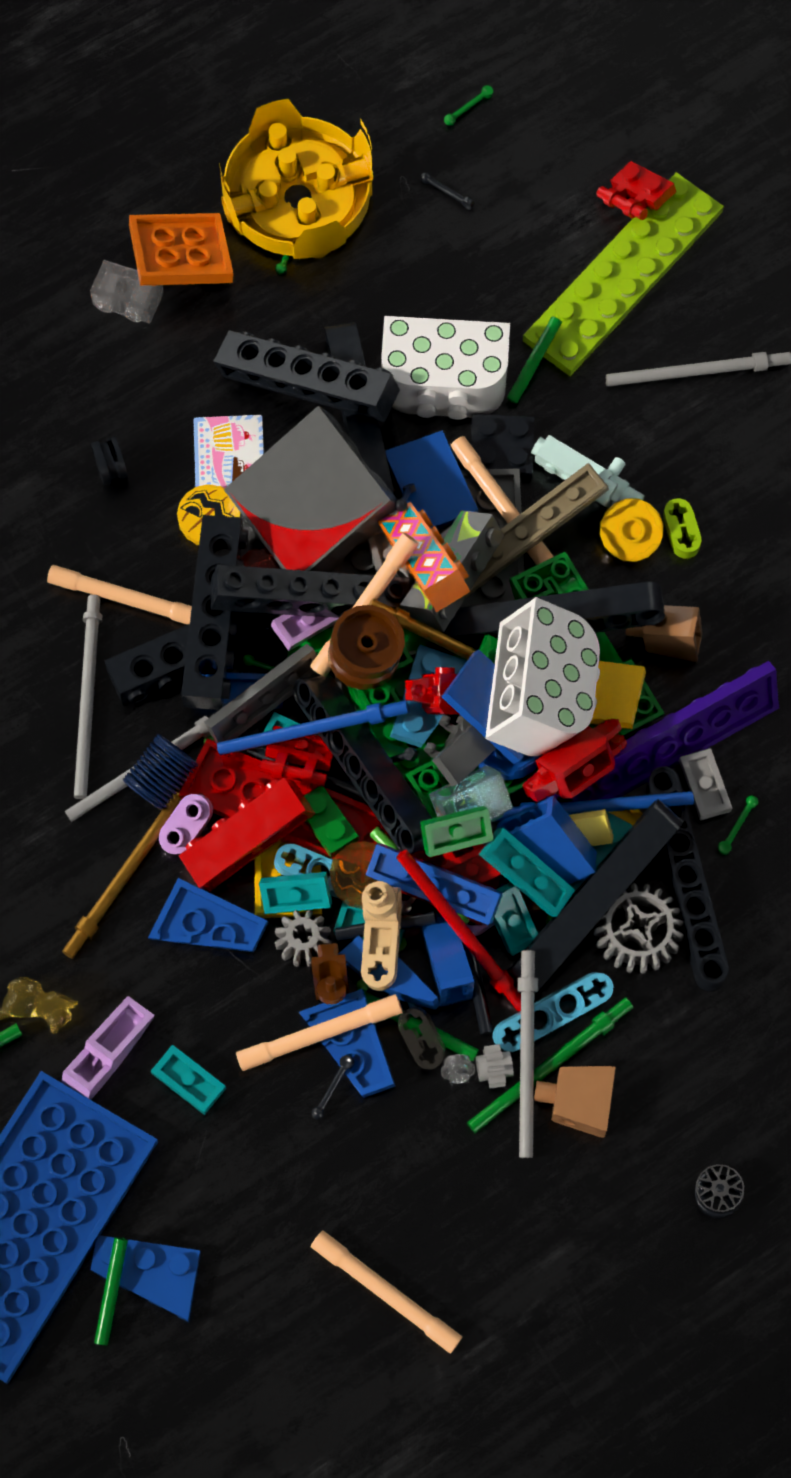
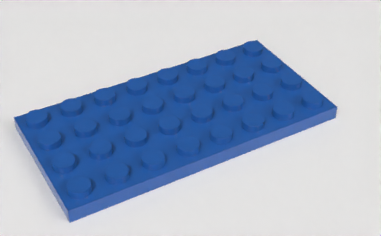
[0,1071,158,1384]

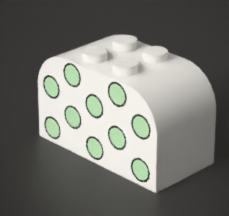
[382,316,510,420]
[485,597,600,756]

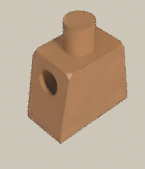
[626,605,703,662]
[534,1066,615,1138]

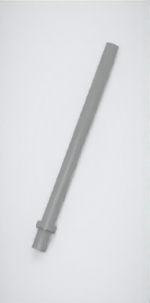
[74,595,103,799]

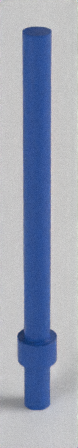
[217,700,410,755]
[494,791,694,822]

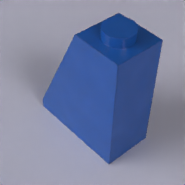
[496,795,597,884]
[420,913,474,1007]

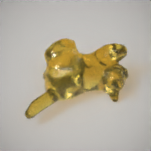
[0,977,78,1034]

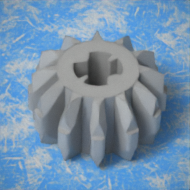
[275,910,331,967]

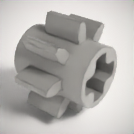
[476,1044,514,1088]

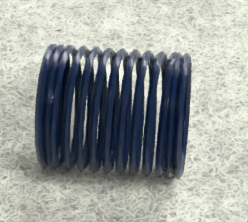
[123,734,198,811]

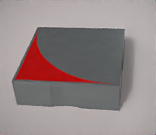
[224,406,397,572]

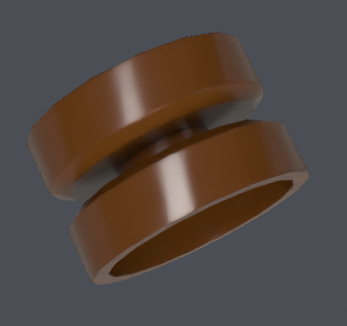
[327,605,405,690]

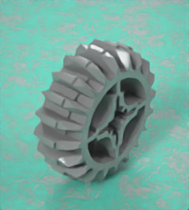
[593,883,684,974]

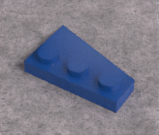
[148,878,269,952]
[299,989,396,1098]
[90,1235,201,1322]

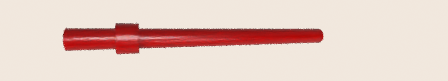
[396,849,521,1011]

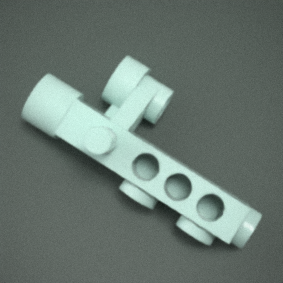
[531,435,645,507]

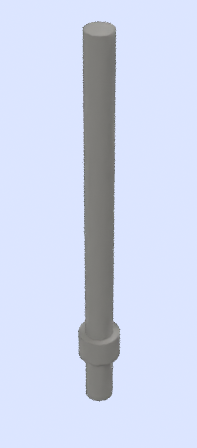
[606,352,791,387]
[65,715,212,822]
[518,950,538,1158]

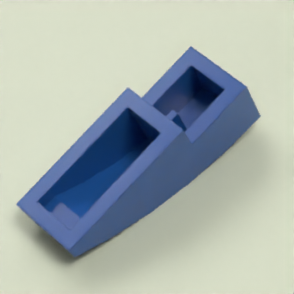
[339,935,440,1010]

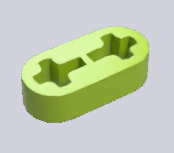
[663,498,702,559]

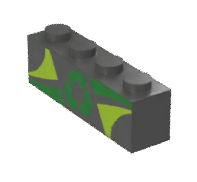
[400,510,504,632]

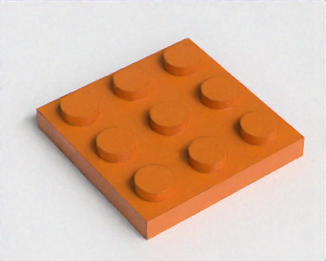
[129,213,234,286]

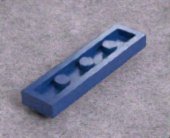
[365,843,503,925]

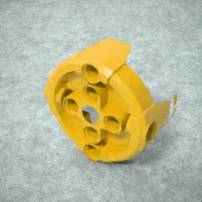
[219,99,373,259]

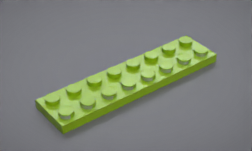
[523,172,724,376]

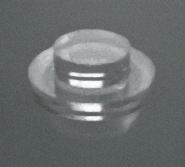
[441,1054,475,1084]

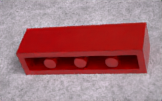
[178,777,316,891]

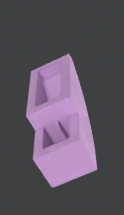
[61,996,154,1100]

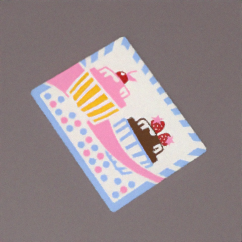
[194,415,263,488]

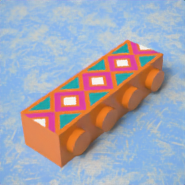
[378,501,471,612]

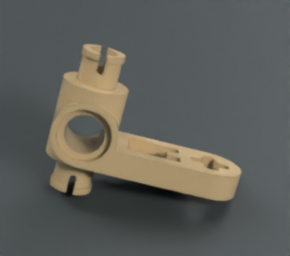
[361,881,402,991]

